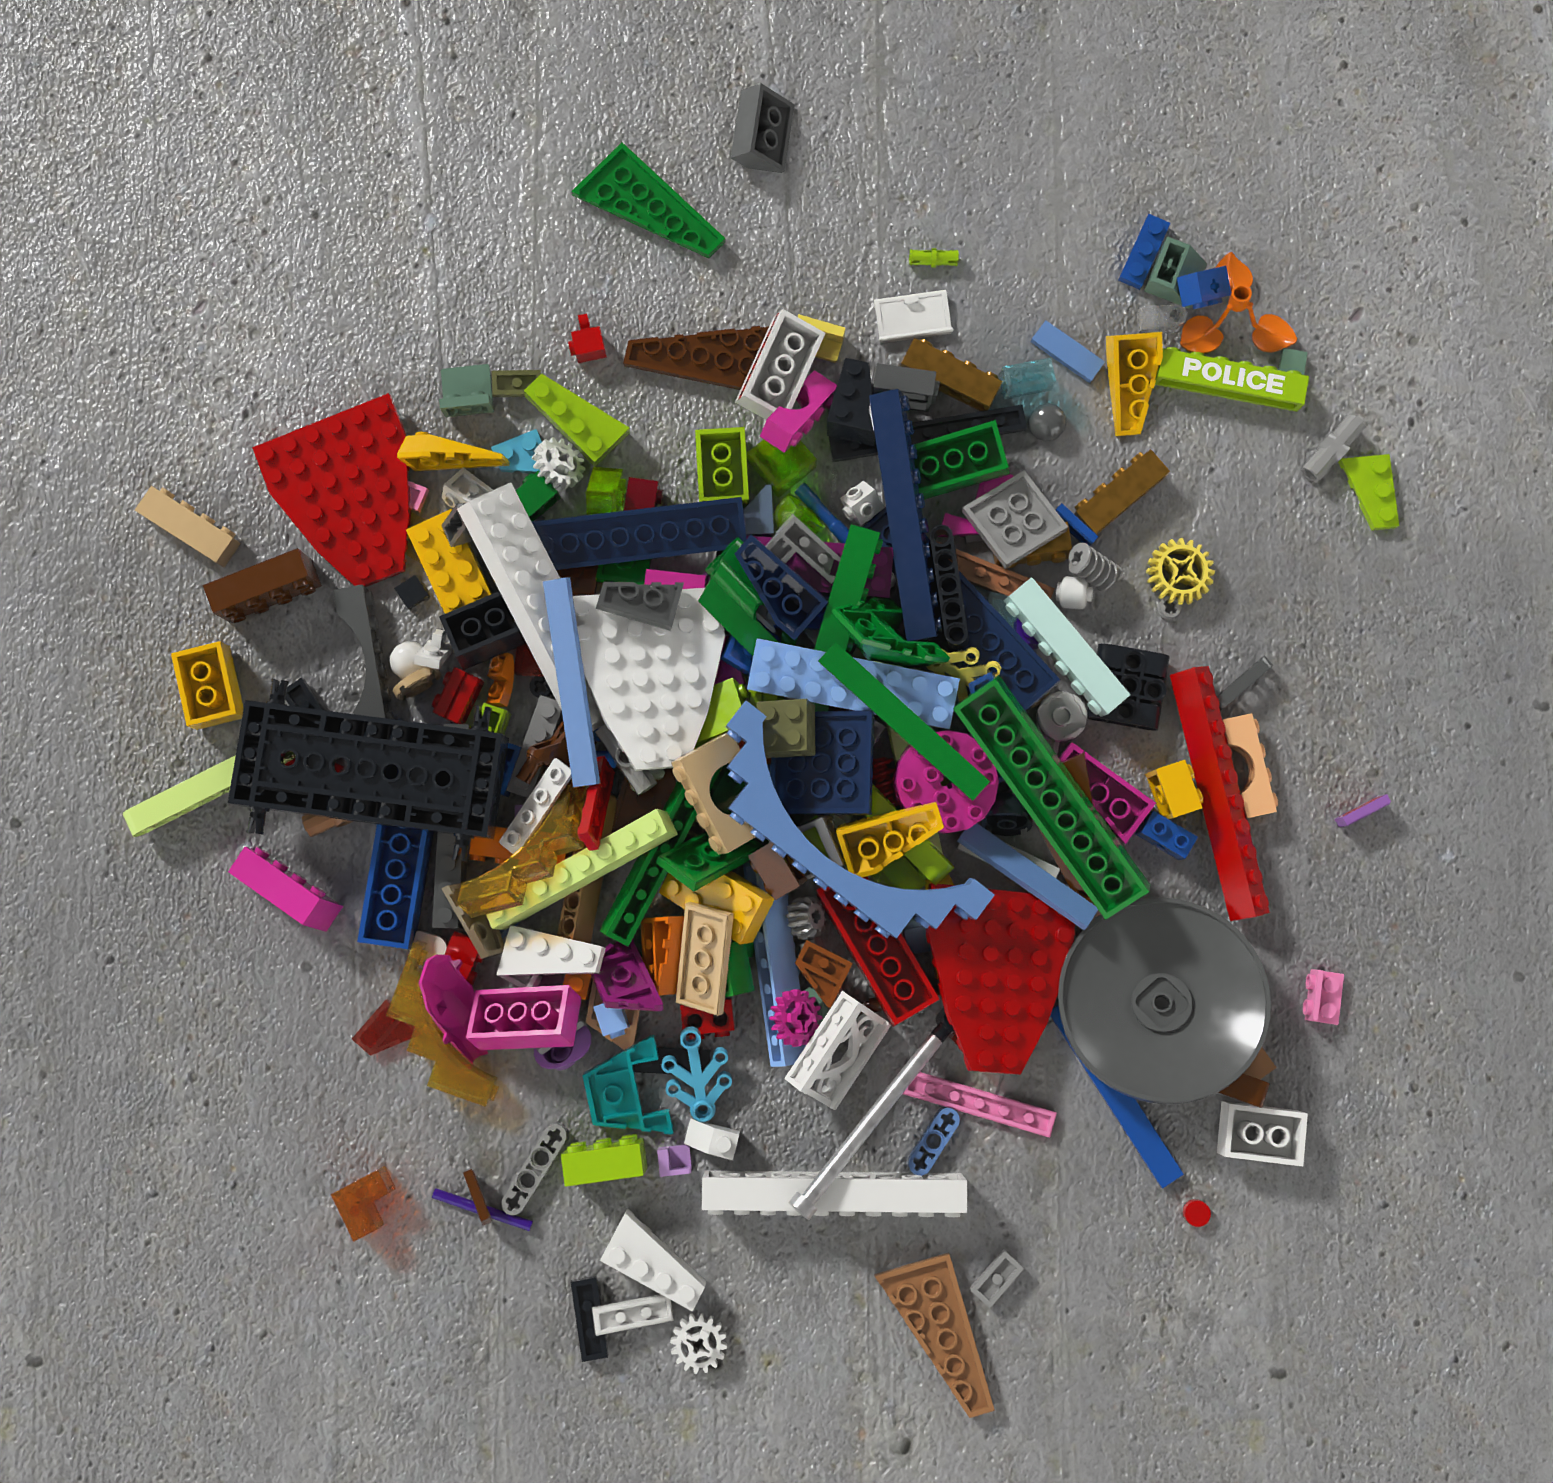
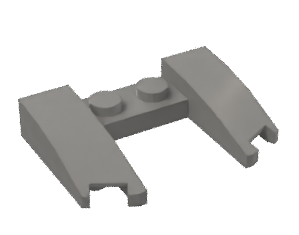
[756,514,841,633]

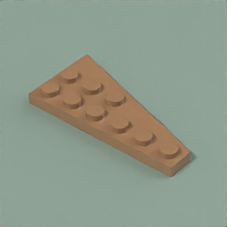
[874,1252,995,1418]

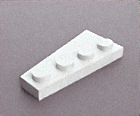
[496,925,606,976]

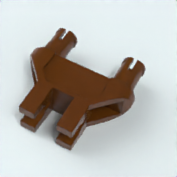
[515,722,597,809]

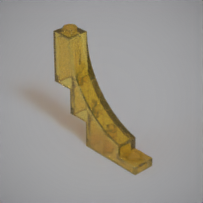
[386,940,499,1107]

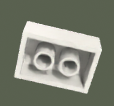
[1217,1101,1308,1167]

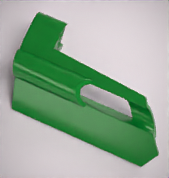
[698,537,797,656]

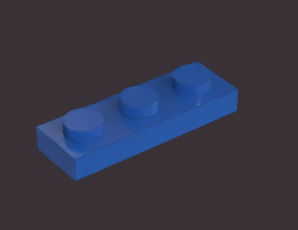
[1118,214,1171,290]

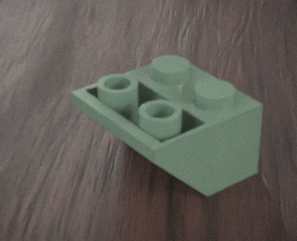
[1144,236,1207,309]

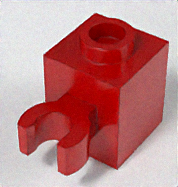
[568,313,607,363]

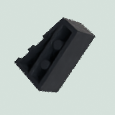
[826,358,875,446]

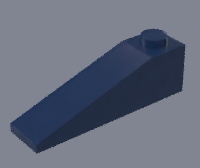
[734,534,828,640]

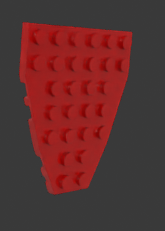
[252,393,411,587]
[926,883,1075,1075]

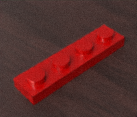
[577,756,615,851]

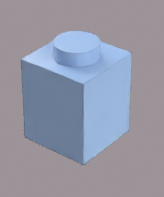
[593,1003,630,1039]

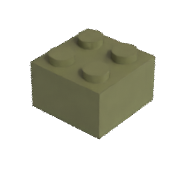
[757,699,815,758]

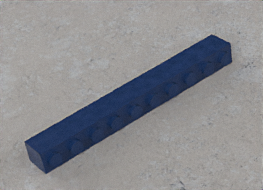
[869,389,944,642]

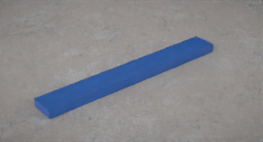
[1050,1004,1184,1189]

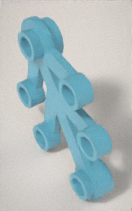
[661,1026,732,1122]

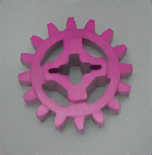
[769,989,823,1047]

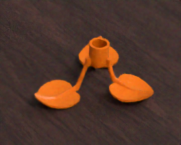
[1180,252,1297,354]

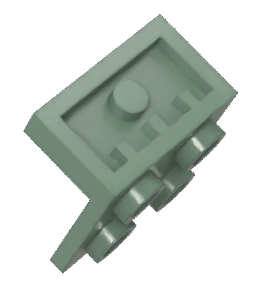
[439,364,494,417]

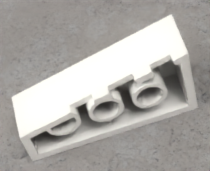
[600,1209,706,1311]

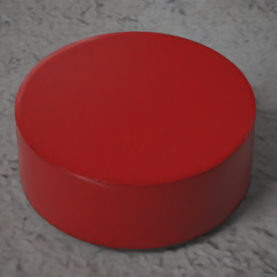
[1183,1199,1211,1227]

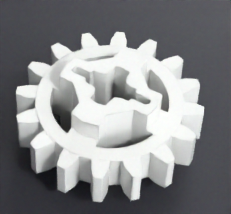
[532,437,585,490]
[670,1313,727,1374]

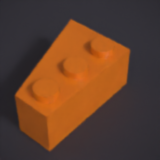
[641,916,684,996]

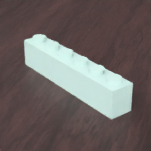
[1003,577,1130,717]

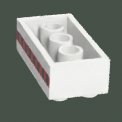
[735,309,826,420]

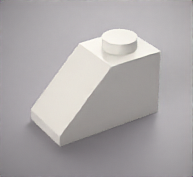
[684,1118,740,1160]

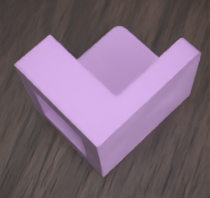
[657,1144,692,1177]

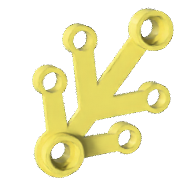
[926,647,1001,702]

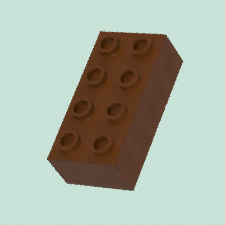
[203,548,322,623]

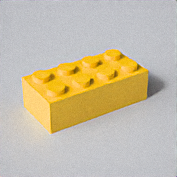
[406,509,493,614]
[658,871,774,944]

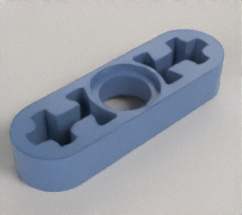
[908,1107,960,1176]

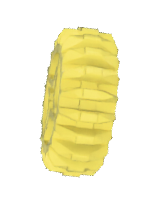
[1146,538,1215,605]

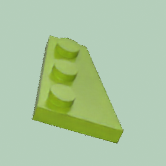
[1338,454,1399,530]

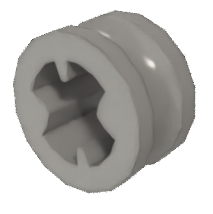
[1157,596,1182,620]

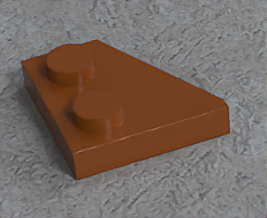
[795,940,853,1008]

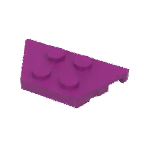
[591,939,663,1012]

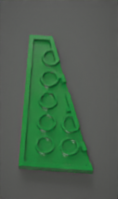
[571,142,726,259]

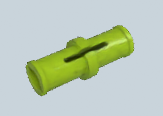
[909,248,959,268]

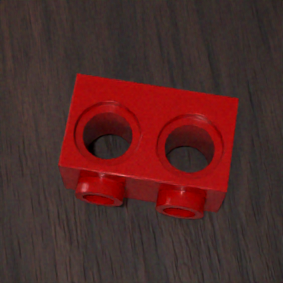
[680,999,735,1039]

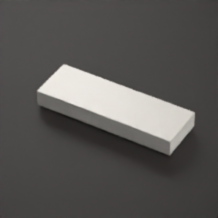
[592,1294,674,1336]

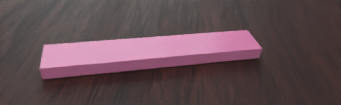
[903,1072,1057,1138]

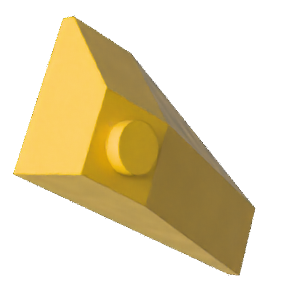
[836,802,944,878]

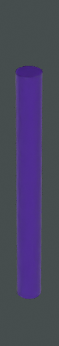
[432,1188,533,1231]

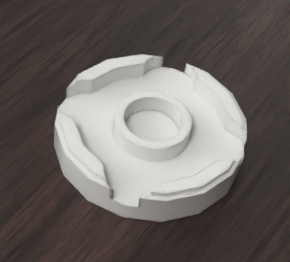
[1036,691,1088,742]

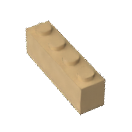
[135,486,241,567]

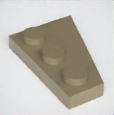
[441,879,504,959]

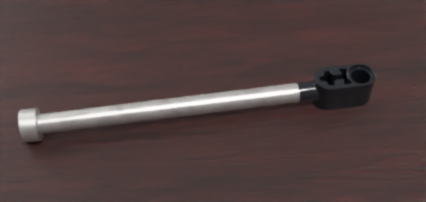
[788,1006,954,1220]

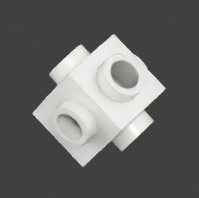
[840,481,885,525]

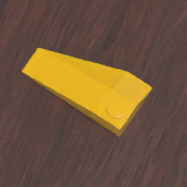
[1106,332,1163,436]
[397,432,510,471]

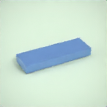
[1031,320,1105,383]

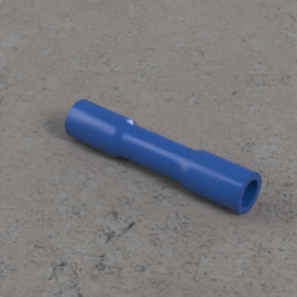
[794,483,849,544]

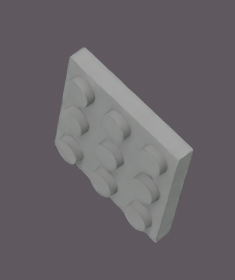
[962,470,1068,569]

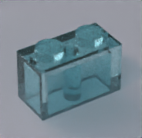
[999,357,1056,400]

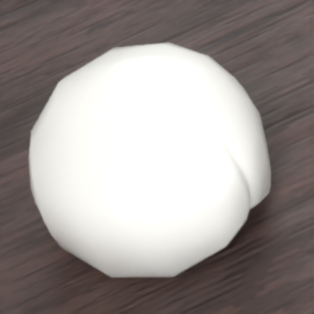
[390,641,424,679]

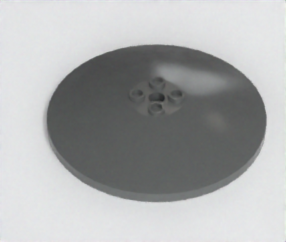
[1058,897,1271,1104]

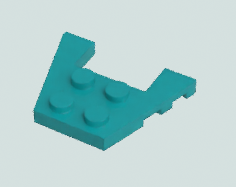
[582,1035,674,1135]

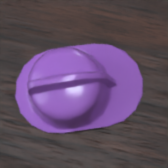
[534,1025,592,1070]

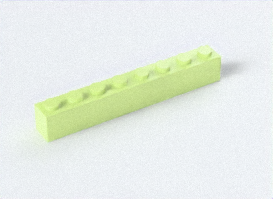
[482,809,678,930]

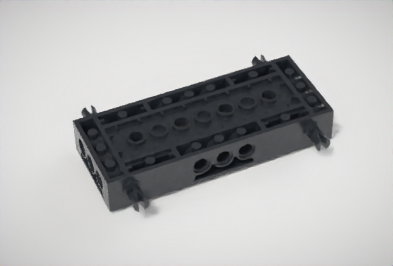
[228,679,509,862]

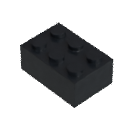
[439,591,527,670]

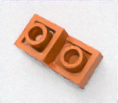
[486,653,514,707]

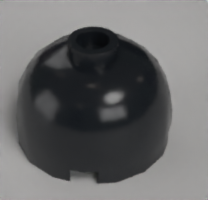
[981,790,1033,836]

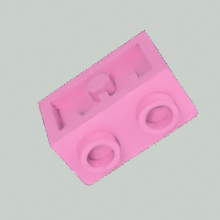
[1303,969,1344,1025]

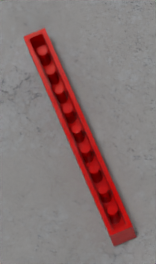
[1170,666,1270,921]

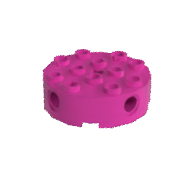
[892,730,999,834]

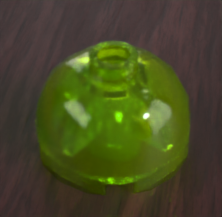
[774,493,822,535]

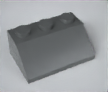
[731,83,795,173]

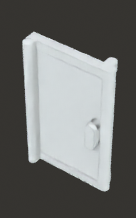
[874,290,953,344]

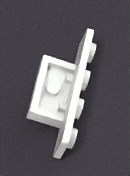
[499,758,572,856]

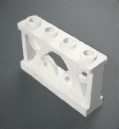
[784,991,891,1110]

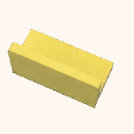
[798,314,845,363]

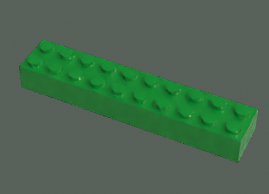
[953,675,1150,920]

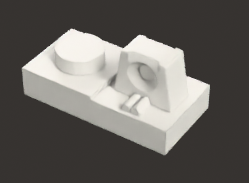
[414,629,453,669]

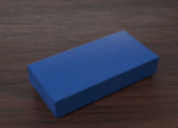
[1056,503,1099,546]

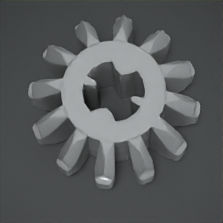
[786,896,827,940]

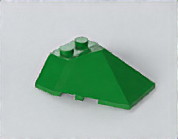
[832,597,950,668]

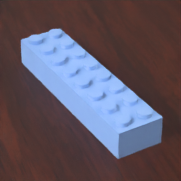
[747,638,960,729]

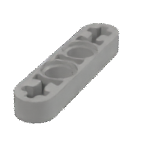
[502,1123,568,1215]

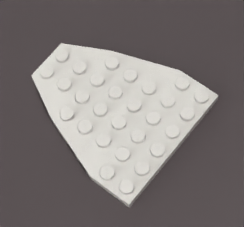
[573,588,725,771]

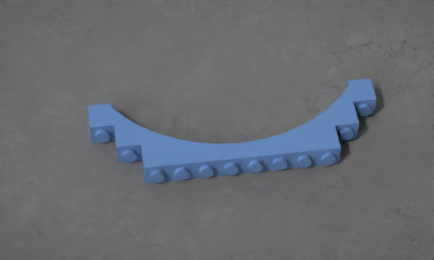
[725,701,995,938]

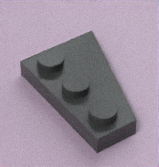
[596,582,684,631]

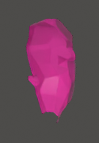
[418,954,488,1065]

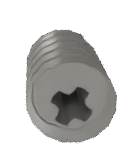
[1068,542,1122,591]

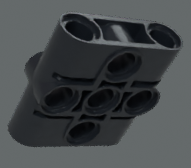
[1087,644,1170,731]

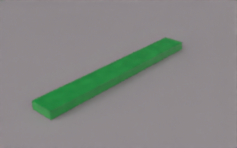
[818,642,990,801]

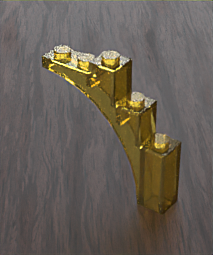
[457,778,587,918]

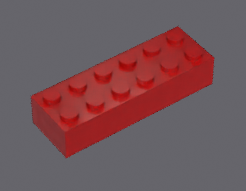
[816,876,940,1027]

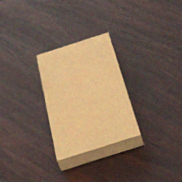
[676,902,734,1016]

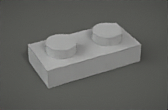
[969,1249,1024,1308]

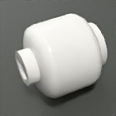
[1056,576,1093,609]

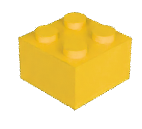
[1145,760,1203,819]

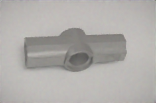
[1300,414,1366,483]
[595,724,657,796]

